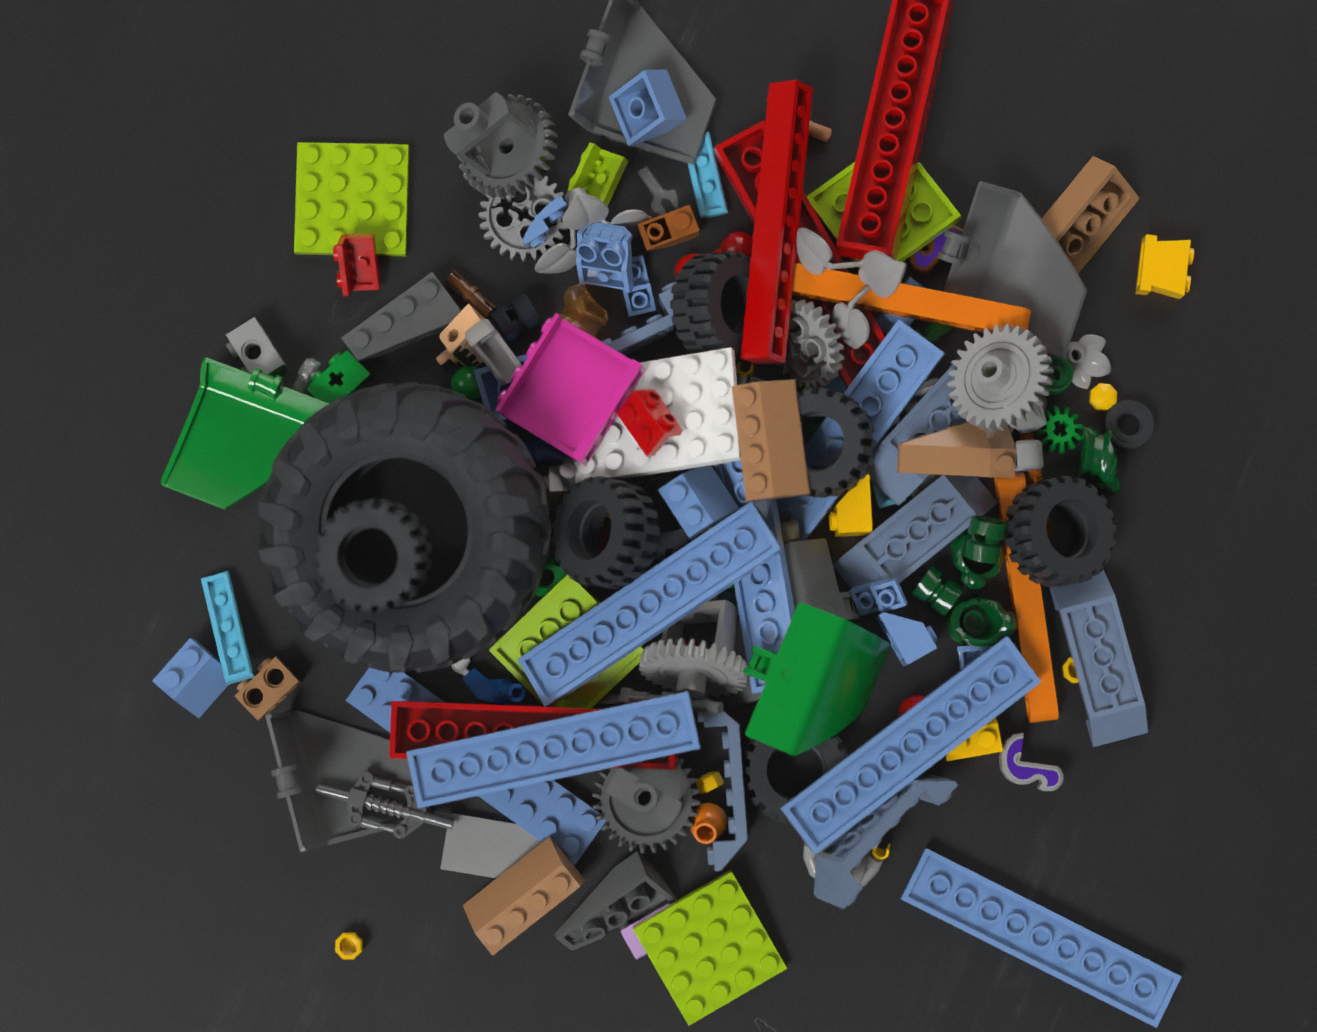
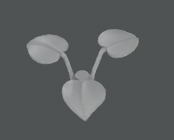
[534,188,652,274]
[797,228,906,349]

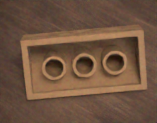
[1042,156,1140,274]
[731,380,810,502]
[462,836,585,956]

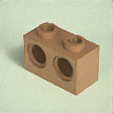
[235,657,302,721]

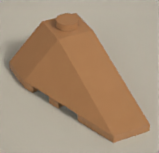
[897,422,1016,478]

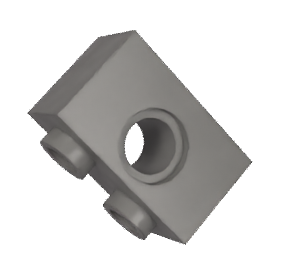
[226,317,287,376]

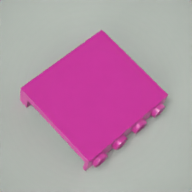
[495,313,646,466]

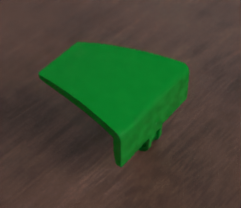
[161,357,329,510]
[743,602,891,756]

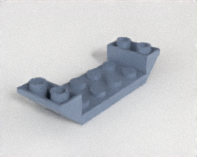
[601,282,676,356]
[866,348,968,506]
[832,475,998,589]
[1049,570,1148,747]
[697,698,747,871]
[814,773,958,909]

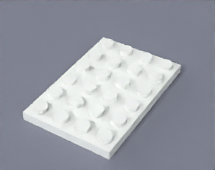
[574,348,741,483]

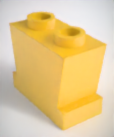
[1135,234,1194,299]

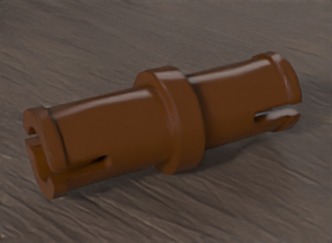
[444,270,497,319]

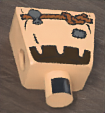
[436,304,484,371]

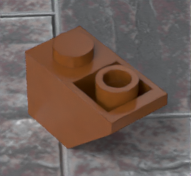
[637,205,699,251]

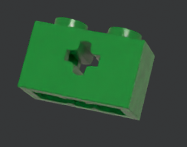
[306,350,373,403]

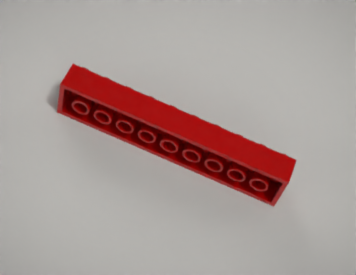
[836,0,954,260]
[714,120,885,389]
[389,701,678,770]

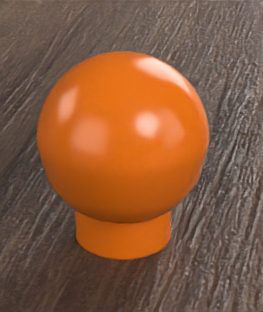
[689,803,728,844]

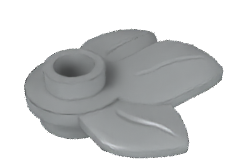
[1064,334,1111,389]

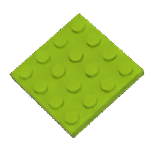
[294,142,409,256]
[807,161,962,270]
[489,574,645,709]
[632,870,787,1025]

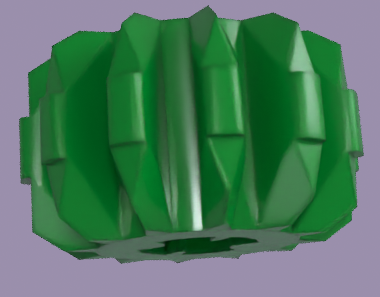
[1035,406,1083,454]

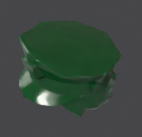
[1078,426,1121,495]
[951,527,1005,589]
[946,594,1017,647]

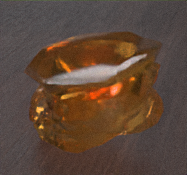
[552,284,609,339]

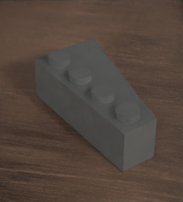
[341,272,461,364]

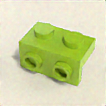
[567,142,628,206]

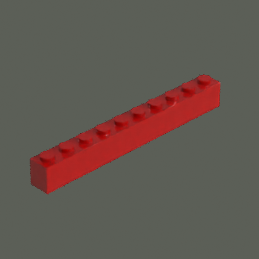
[741,80,813,365]

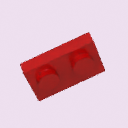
[333,233,381,297]
[617,389,683,457]

